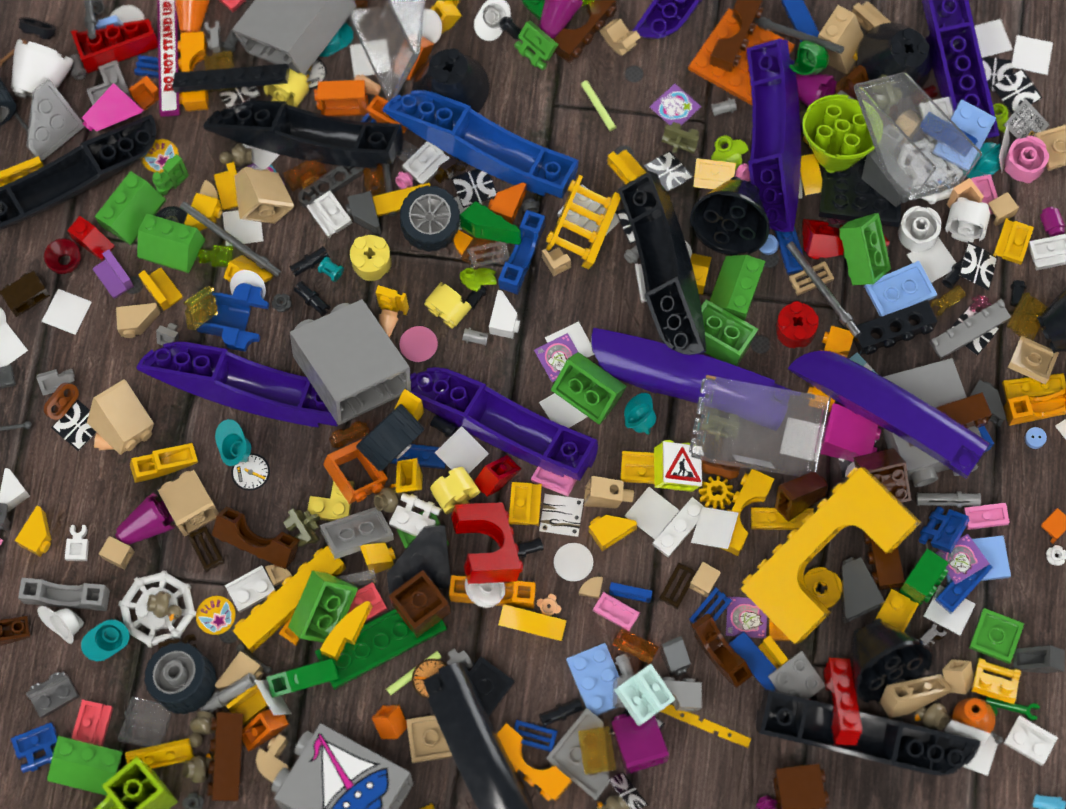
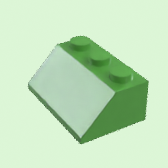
[95,171,166,246]
[839,213,891,285]
[137,214,205,273]
[710,255,765,321]
[701,300,759,366]
[551,352,627,425]
[288,570,358,643]
[47,736,123,796]

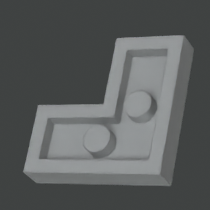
[87,60,130,106]

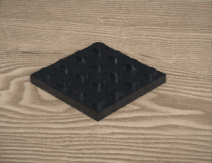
[819,156,901,227]

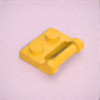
[972,658,1021,704]

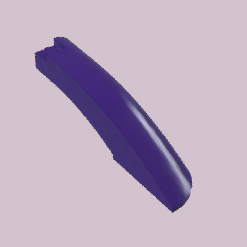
[746,39,801,232]
[591,328,792,431]
[136,342,338,428]
[410,367,598,481]

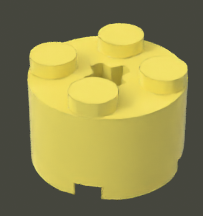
[264,69,309,107]
[350,235,392,281]
[424,282,472,329]
[430,467,480,514]

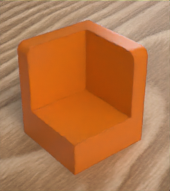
[129,76,159,110]
[1041,508,1066,544]
[372,705,407,739]

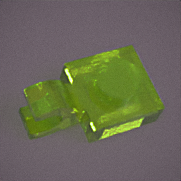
[198,245,233,267]

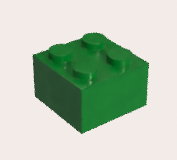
[899,548,949,606]

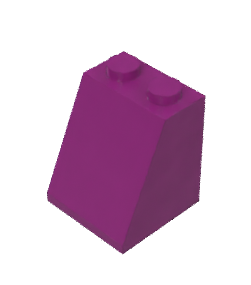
[611,714,669,775]

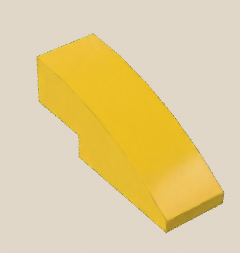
[130,443,198,483]
[320,601,372,661]
[498,604,567,641]

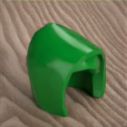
[789,40,829,75]

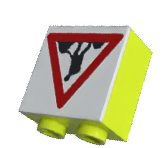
[654,440,702,492]

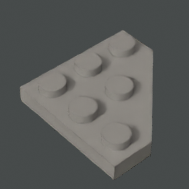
[26,79,85,161]
[546,708,610,801]

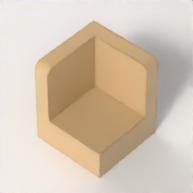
[988,192,1019,226]
[542,248,571,276]
[99,537,135,570]
[689,562,720,598]
[942,659,974,694]

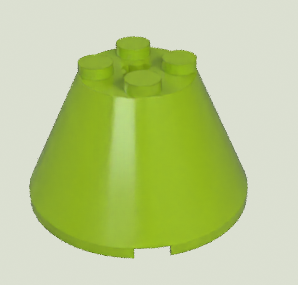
[802,94,883,173]

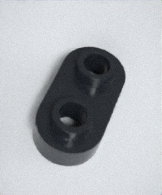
[18,17,56,39]

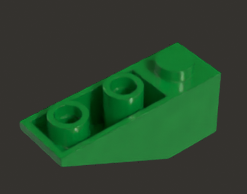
[460,201,521,245]
[267,658,339,698]

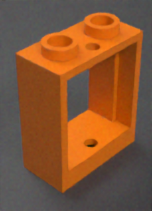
[314,80,368,117]
[323,439,388,504]

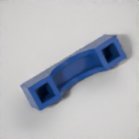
[498,210,546,295]

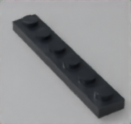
[172,63,290,93]

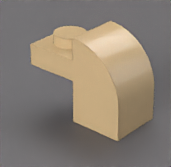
[599,19,640,56]
[256,734,291,783]

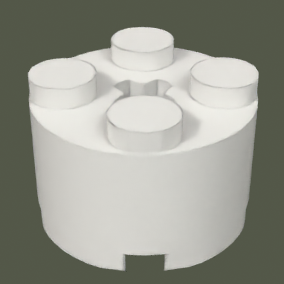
[945,197,990,242]
[898,206,941,253]

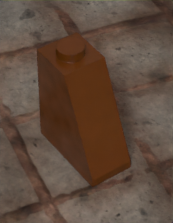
[775,471,828,522]

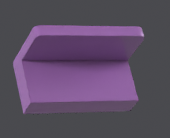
[93,249,134,299]

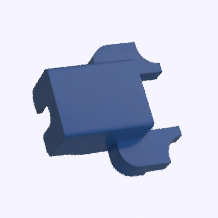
[194,283,269,352]

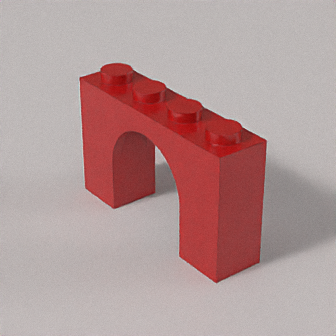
[451,502,523,584]

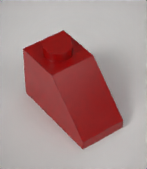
[67,216,115,261]
[474,455,521,497]

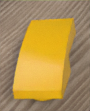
[800,153,822,195]

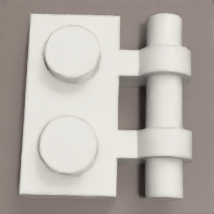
[389,493,442,537]

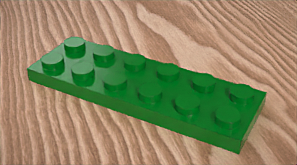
[314,609,447,690]

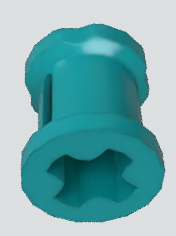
[318,257,344,282]

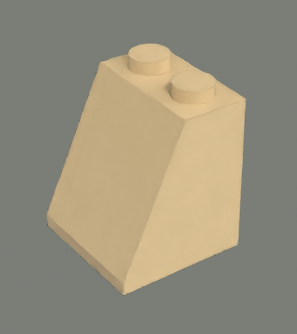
[818,5,864,75]
[234,167,294,224]
[87,379,154,455]
[158,470,219,537]

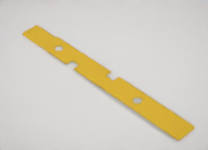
[660,704,751,748]

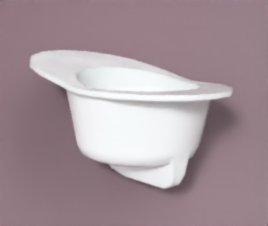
[474,0,511,41]
[37,606,84,644]

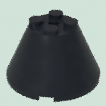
[856,23,932,99]
[412,48,490,113]
[690,177,770,256]
[1037,287,1066,353]
[851,619,934,704]

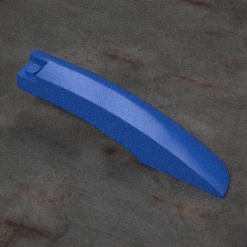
[383,90,579,199]

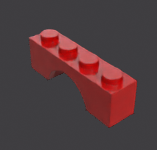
[823,658,862,745]

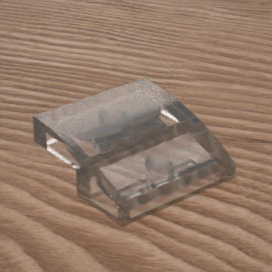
[118,697,172,747]

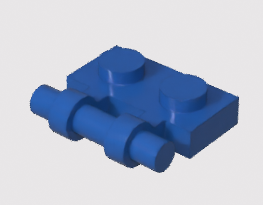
[918,506,969,554]
[11,722,58,773]

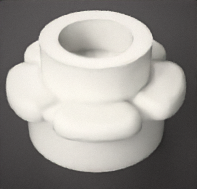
[1046,545,1066,566]

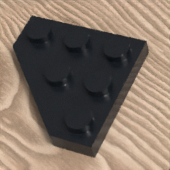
[387,524,451,594]

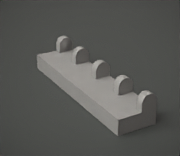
[930,299,1011,360]

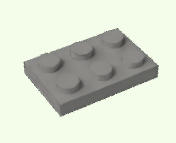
[320,507,394,559]

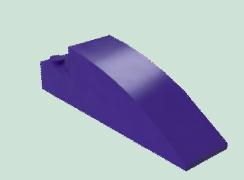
[922,0,1000,139]

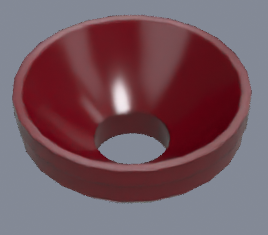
[44,239,81,274]

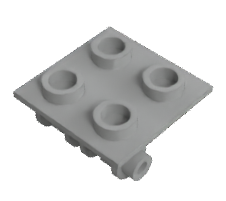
[768,651,826,699]

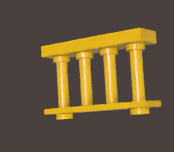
[545,175,621,270]

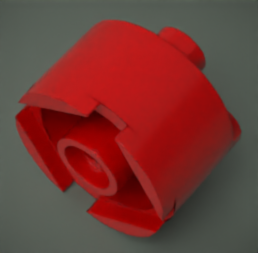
[776,301,819,349]

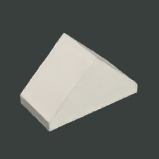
[0,468,30,513]

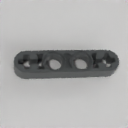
[298,166,366,208]

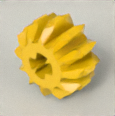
[699,475,734,510]

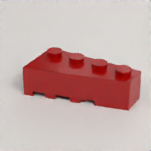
[71,19,158,73]

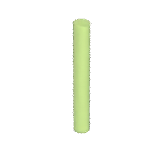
[581,80,616,131]
[386,651,442,696]

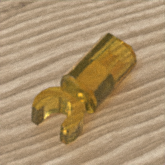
[930,285,966,316]

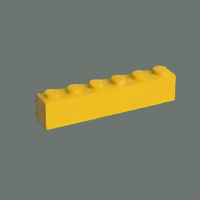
[233,546,346,653]

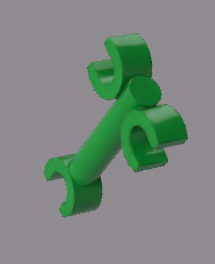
[985,696,1040,721]

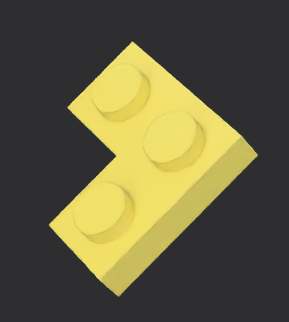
[307,481,355,521]

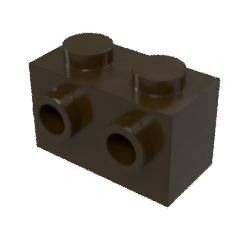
[0,270,50,317]

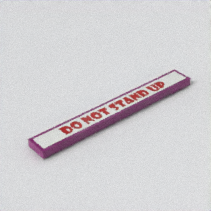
[157,0,180,117]

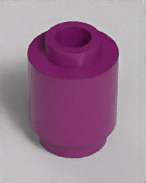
[1040,207,1065,237]

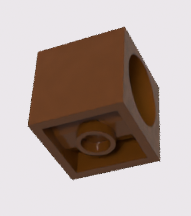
[854,448,911,503]
[389,570,451,638]
[772,764,829,809]

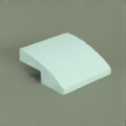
[614,664,676,726]

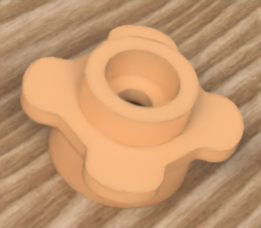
[537,594,561,616]

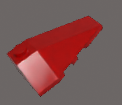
[803,219,890,259]

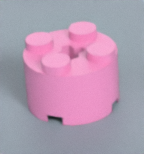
[1004,136,1049,183]

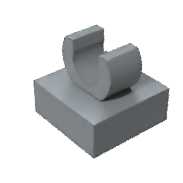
[156,323,179,346]
[447,649,473,669]

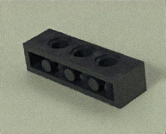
[853,300,938,355]

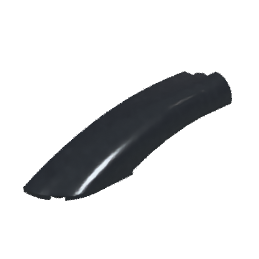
[203,100,403,168]
[0,114,156,230]
[618,171,706,355]
[423,663,534,809]
[756,689,981,776]

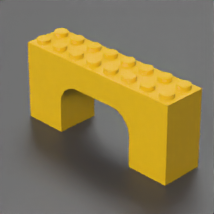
[740,467,921,644]

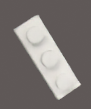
[652,497,704,558]

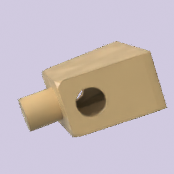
[584,476,634,508]

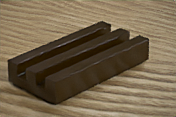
[187,526,225,572]
[659,562,696,610]

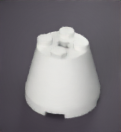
[11,39,73,99]

